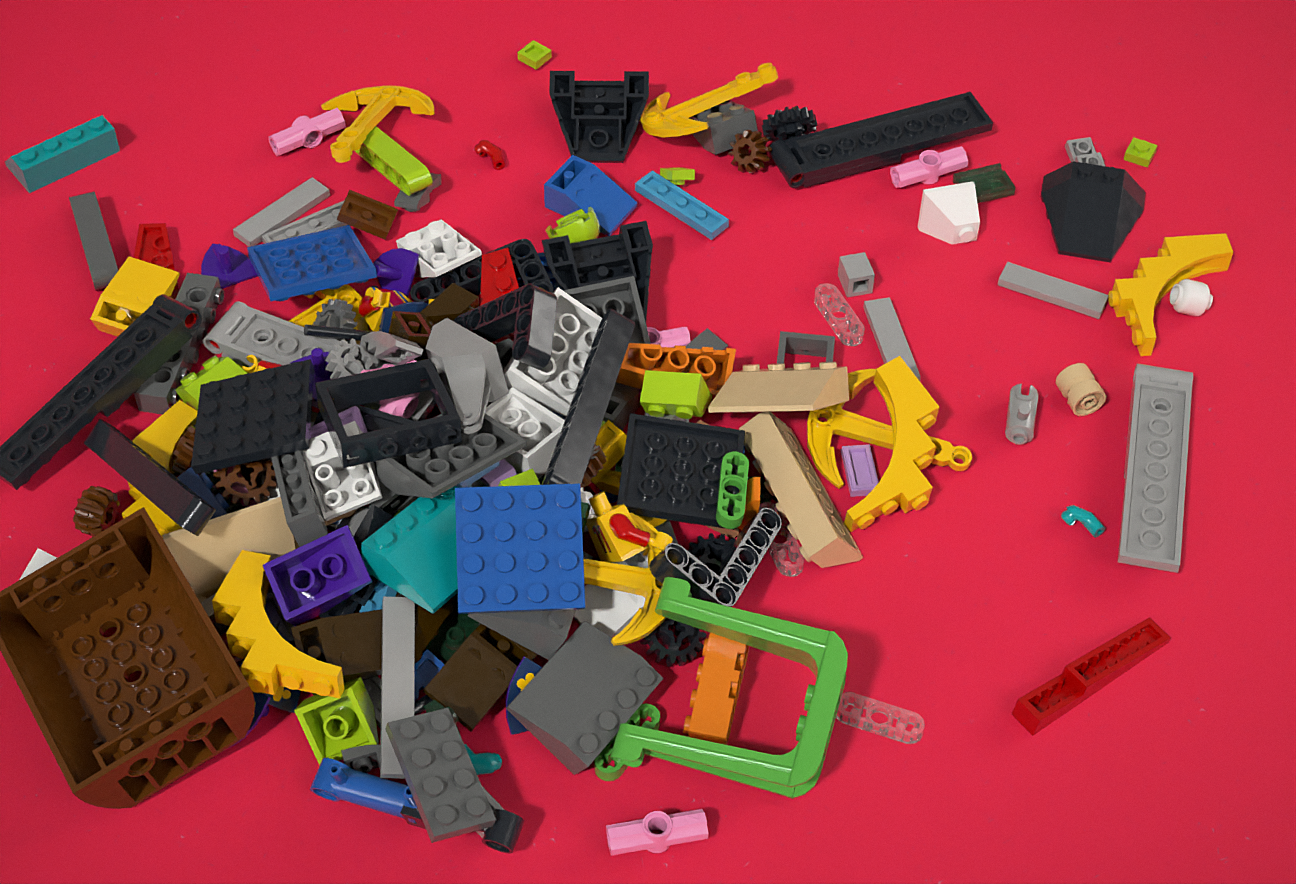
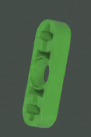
[716,452,749,529]
[594,704,660,781]

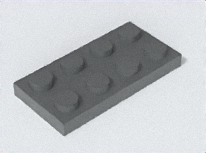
[385,708,496,843]

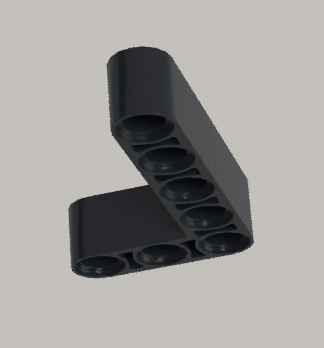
[410,239,554,304]
[453,283,557,370]
[649,508,782,607]

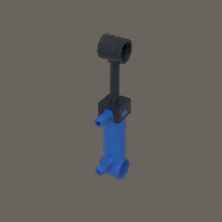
[310,758,524,854]

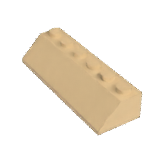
[739,411,863,568]

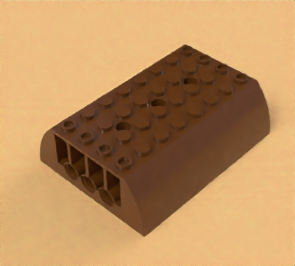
[0,507,255,809]

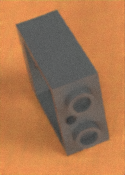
[777,331,835,363]

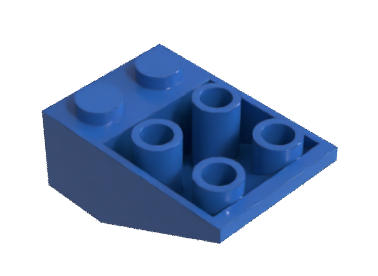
[544,155,637,236]

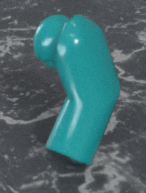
[1061,505,1105,537]
[464,744,502,775]

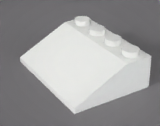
[503,288,602,416]

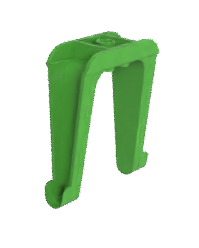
[610,577,848,799]

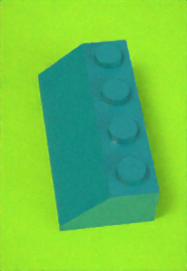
[5,115,120,193]

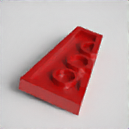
[133,223,179,299]
[480,248,519,344]

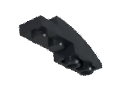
[319,504,394,618]

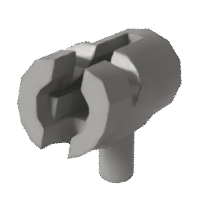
[1005,384,1038,444]

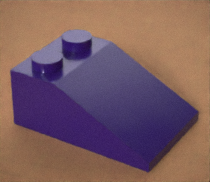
[263,525,373,626]

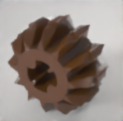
[728,130,772,173]
[73,486,120,537]

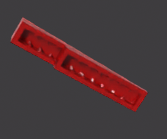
[1012,617,1171,736]

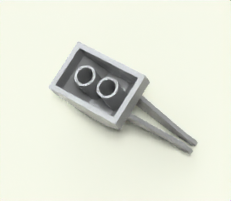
[426,318,509,434]

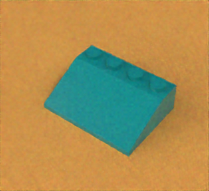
[361,486,458,614]

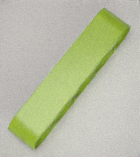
[355,126,433,196]

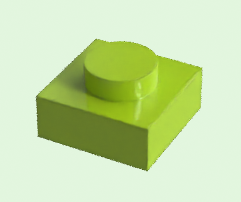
[517,40,552,69]
[1124,137,1157,168]
[660,167,695,185]

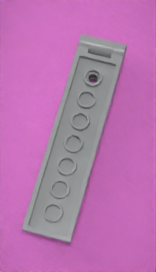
[203,301,436,421]
[1118,363,1193,573]

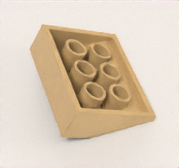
[708,362,849,413]
[162,497,295,603]

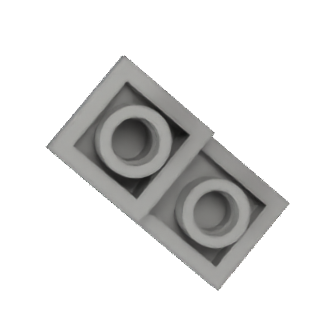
[1065,137,1105,166]

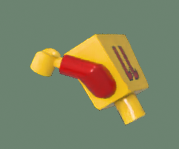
[358,286,434,332]
[585,491,673,563]

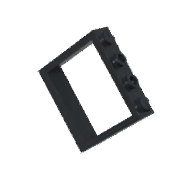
[315,359,462,468]

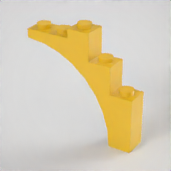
[1108,233,1233,356]
[844,356,939,532]
[122,400,198,538]
[212,550,345,699]

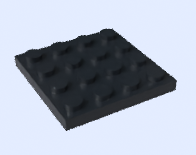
[191,359,314,474]
[617,413,745,530]

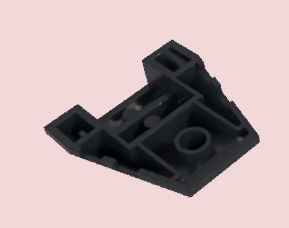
[549,71,649,163]
[1040,161,1146,263]
[542,221,653,323]

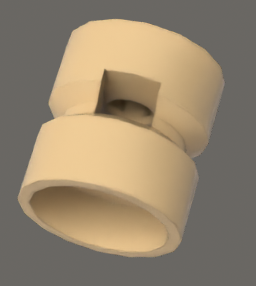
[1055,363,1106,416]

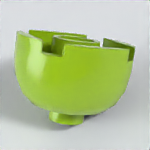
[545,207,600,243]

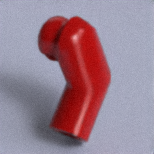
[474,140,505,170]

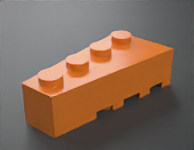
[616,343,736,407]
[683,633,749,745]

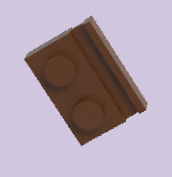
[337,190,398,240]

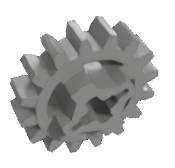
[325,338,386,379]

